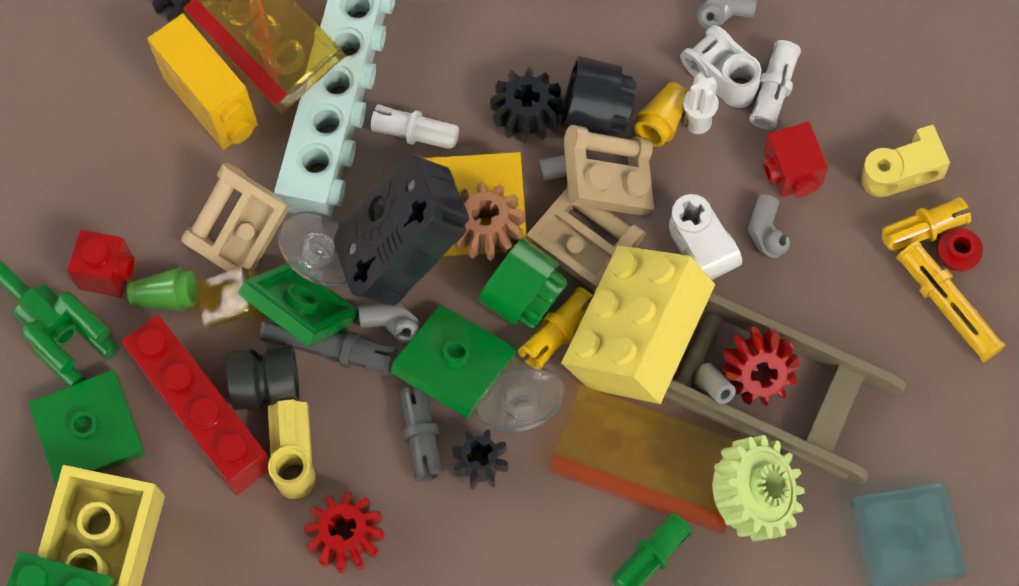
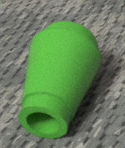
[127,267,198,312]

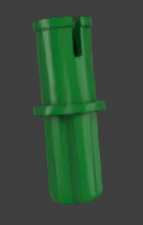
[611,512,693,586]

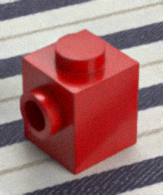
[763,121,828,198]
[67,229,135,298]

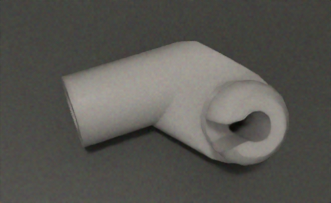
[359,303,422,344]
[692,363,736,404]

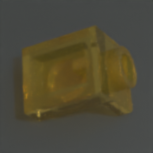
[198,267,265,329]

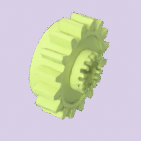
[712,435,805,542]

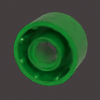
[477,237,567,328]

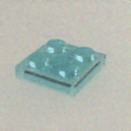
[850,482,968,586]

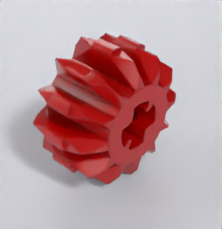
[720,326,800,407]
[304,491,385,573]

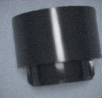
[561,56,636,135]

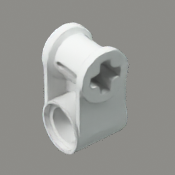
[680,25,762,108]
[669,194,743,280]

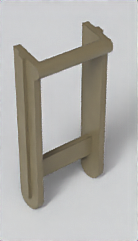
[664,293,906,485]

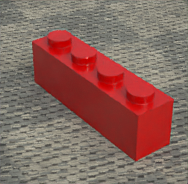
[121,314,269,496]

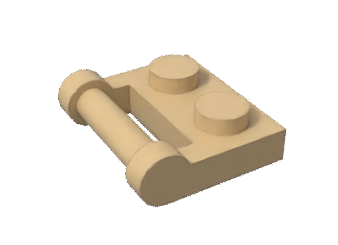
[564,125,655,216]
[181,163,291,282]
[526,187,646,292]

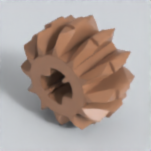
[454,181,525,261]

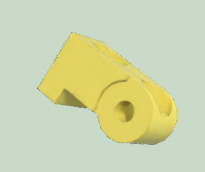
[860,124,950,197]

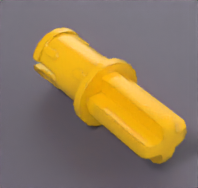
[882,197,971,252]

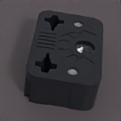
[334,153,469,306]

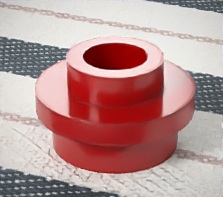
[937,228,983,272]

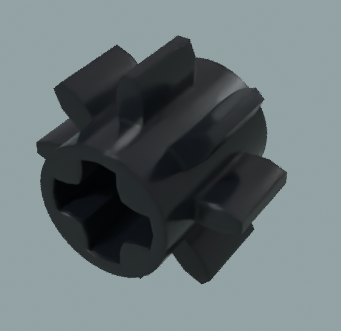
[452,429,509,489]

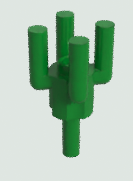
[0,260,119,387]

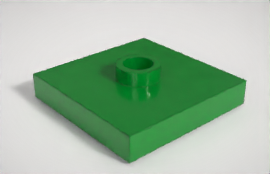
[237,261,359,347]
[390,304,517,418]
[28,369,146,486]

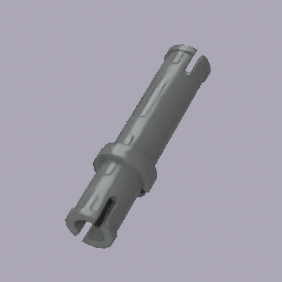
[259,315,398,376]

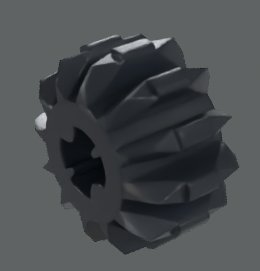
[490,67,564,144]

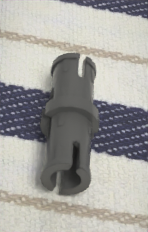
[398,386,444,482]

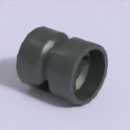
[227,345,300,410]

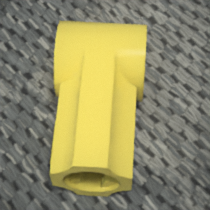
[268,399,316,499]

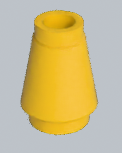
[634,82,688,147]

